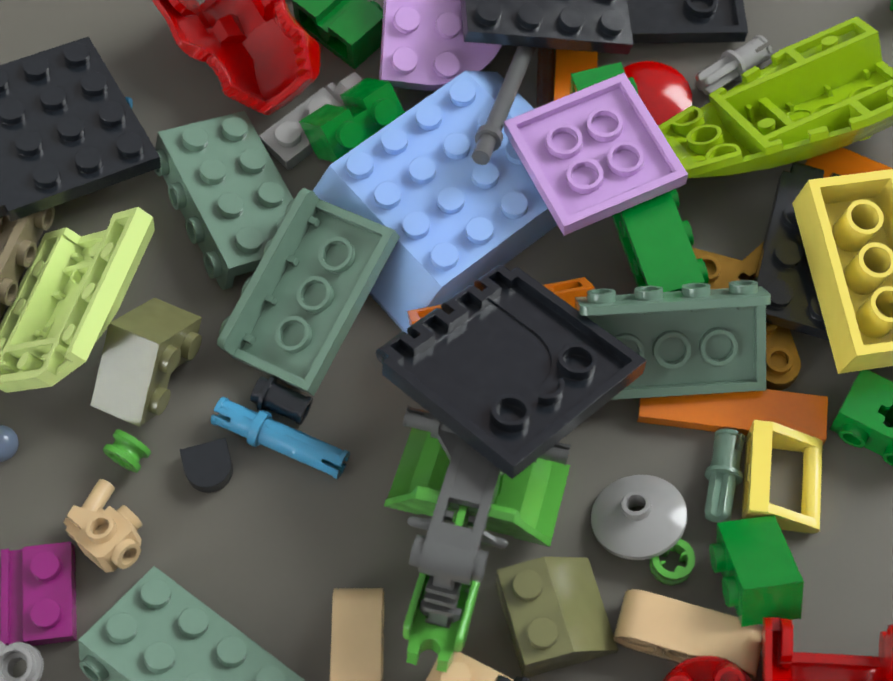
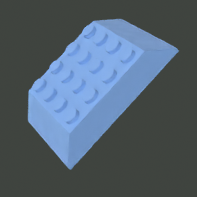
[313,70,557,334]

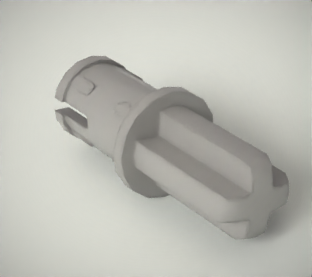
[695,35,773,95]

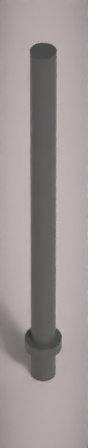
[472,46,536,165]

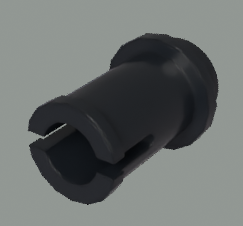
[250,376,313,425]

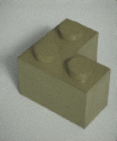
[90,297,202,427]

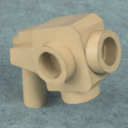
[63,479,143,573]

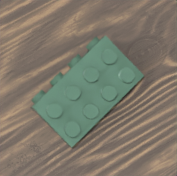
[154,111,293,290]
[217,188,399,396]
[575,280,771,400]
[78,566,305,681]

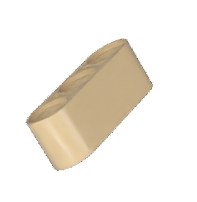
[330,588,384,681]
[613,589,763,680]

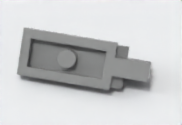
[259,72,363,170]

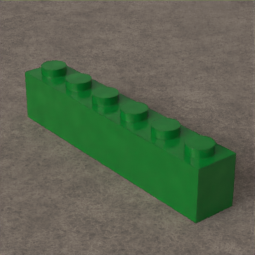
[570,62,709,292]

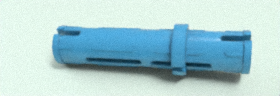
[210,397,350,479]

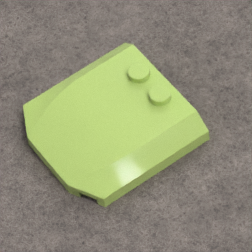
[0,207,155,393]

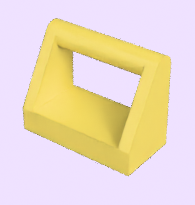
[741,420,823,533]

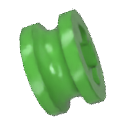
[102,429,151,473]
[649,538,696,586]

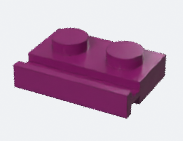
[0,541,77,646]

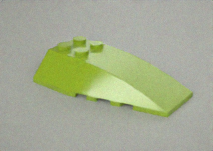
[658,16,893,179]

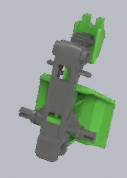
[384,406,571,673]

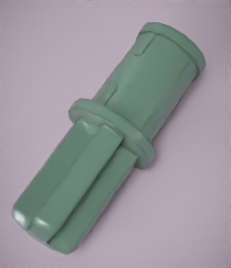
[704,428,745,522]

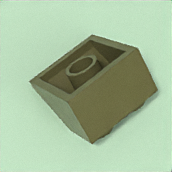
[495,556,618,678]

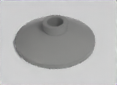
[591,475,687,560]

